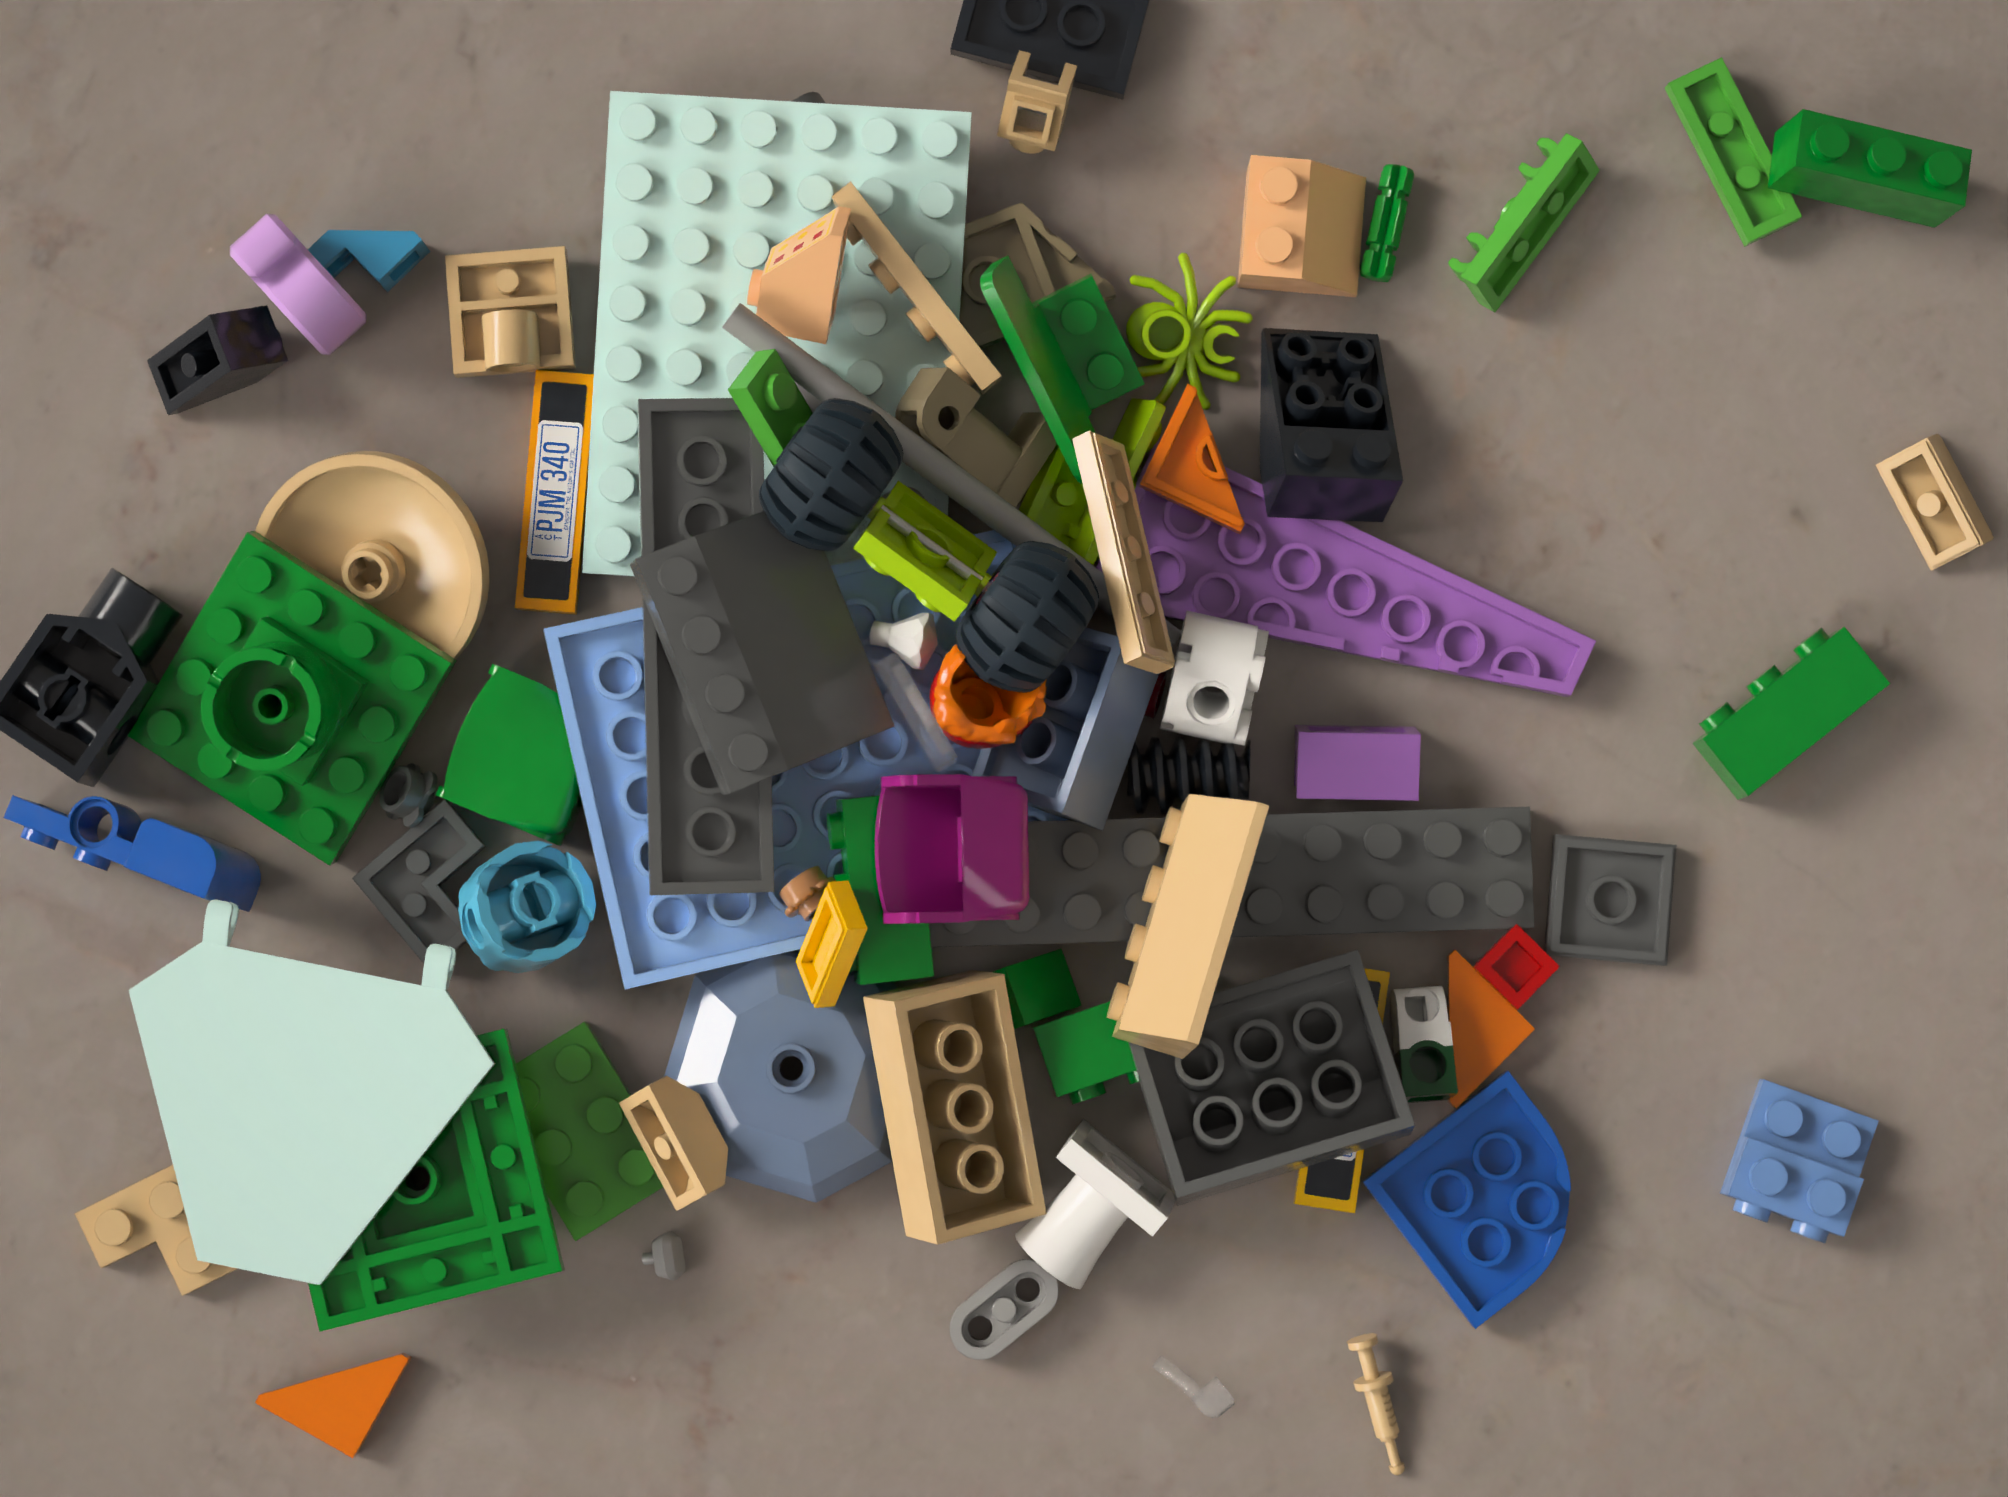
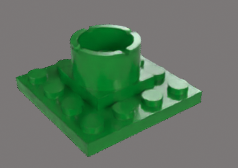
[128,531,457,866]
[308,1029,565,1332]

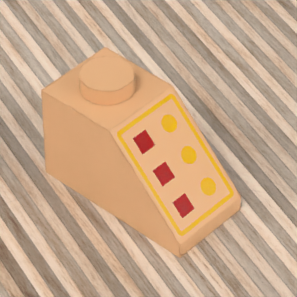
[747,206,851,344]

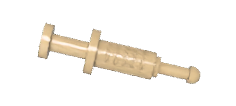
[1347,1333,1405,1475]

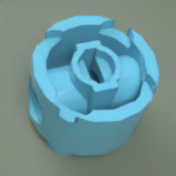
[458,841,596,973]

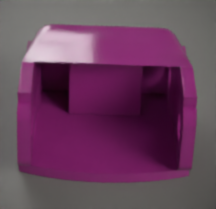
[875,774,1030,924]

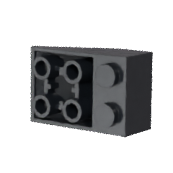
[1260,328,1403,522]

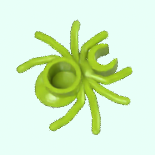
[1126,253,1253,410]

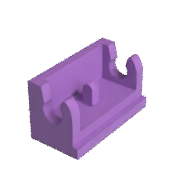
[1294,725,1421,801]

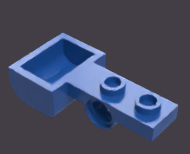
[3,795,261,912]

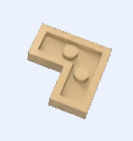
[74,1165,237,1296]

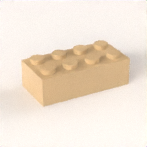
[863,970,1047,1245]

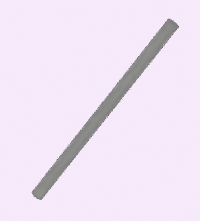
[722,303,1182,647]

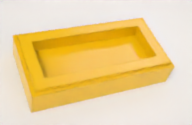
[796,880,868,1008]

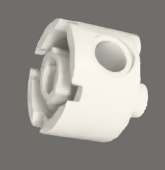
[1160,611,1269,746]

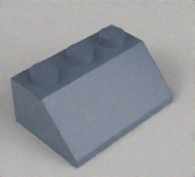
[972,628,1159,831]

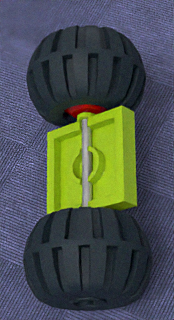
[759,398,1099,693]

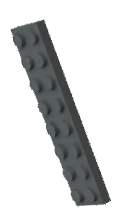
[637,398,774,895]

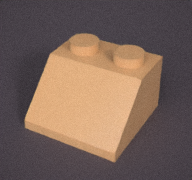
[1237,155,1366,297]

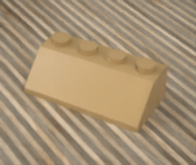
[1107,794,1269,1059]

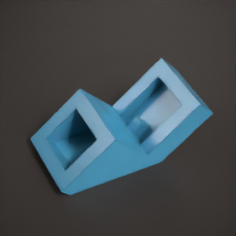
[308,230,431,292]

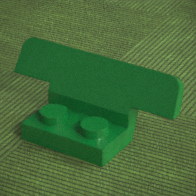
[980,255,1145,484]

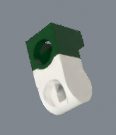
[1390,986,1458,1103]

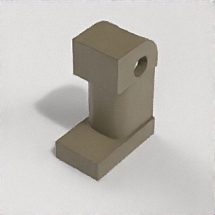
[895,367,1057,508]

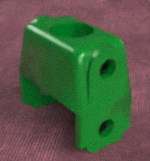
[435,664,583,847]

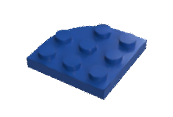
[1362,1071,1571,1329]

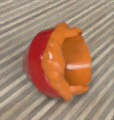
[929,644,1047,749]

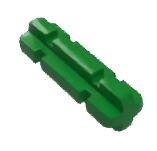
[1360,164,1414,282]

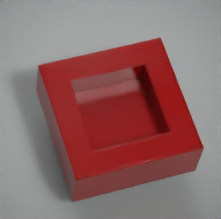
[1473,924,1560,1010]

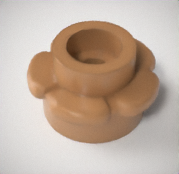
[779,866,835,921]

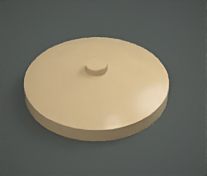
[255,451,489,659]

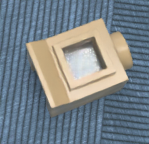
[997,50,1077,154]

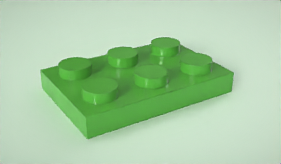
[516,1021,663,1241]

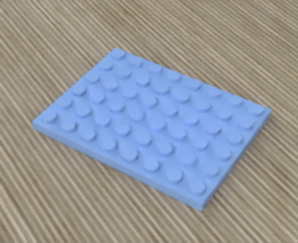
[543,530,1068,989]

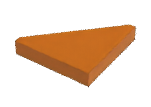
[1139,384,1245,534]
[1447,950,1535,1109]
[255,1353,412,1458]

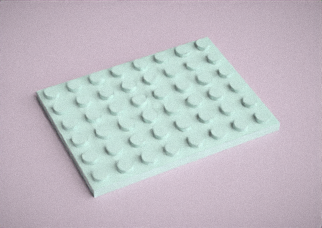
[582,91,972,577]

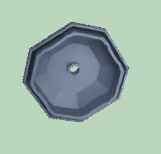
[664,949,897,1203]

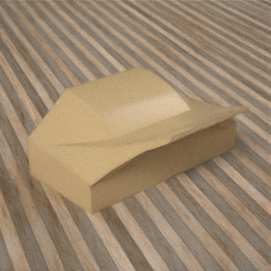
[619,1076,728,1211]

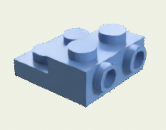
[1720,1079,1879,1243]

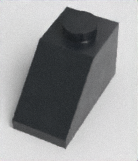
[147,305,288,415]

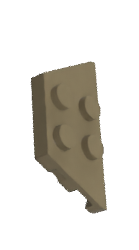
[960,202,1116,349]

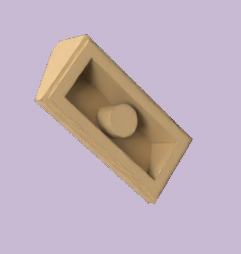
[1876,433,1994,571]

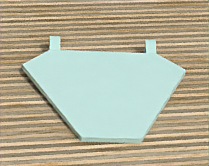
[129,899,495,1285]

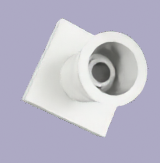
[1015,1119,1175,1289]

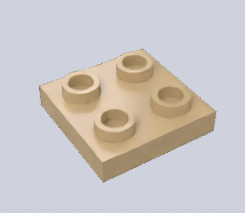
[445,246,576,378]

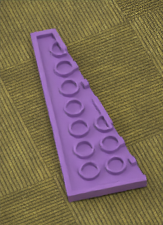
[1096,436,1596,697]

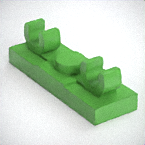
[1448,133,1600,312]

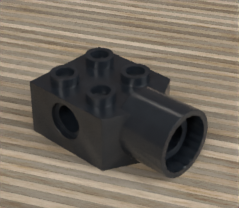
[0,568,183,787]

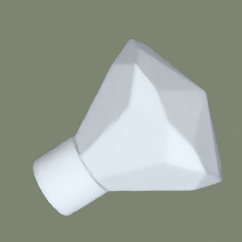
[870,612,938,670]

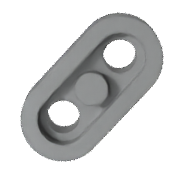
[949,1259,1058,1360]

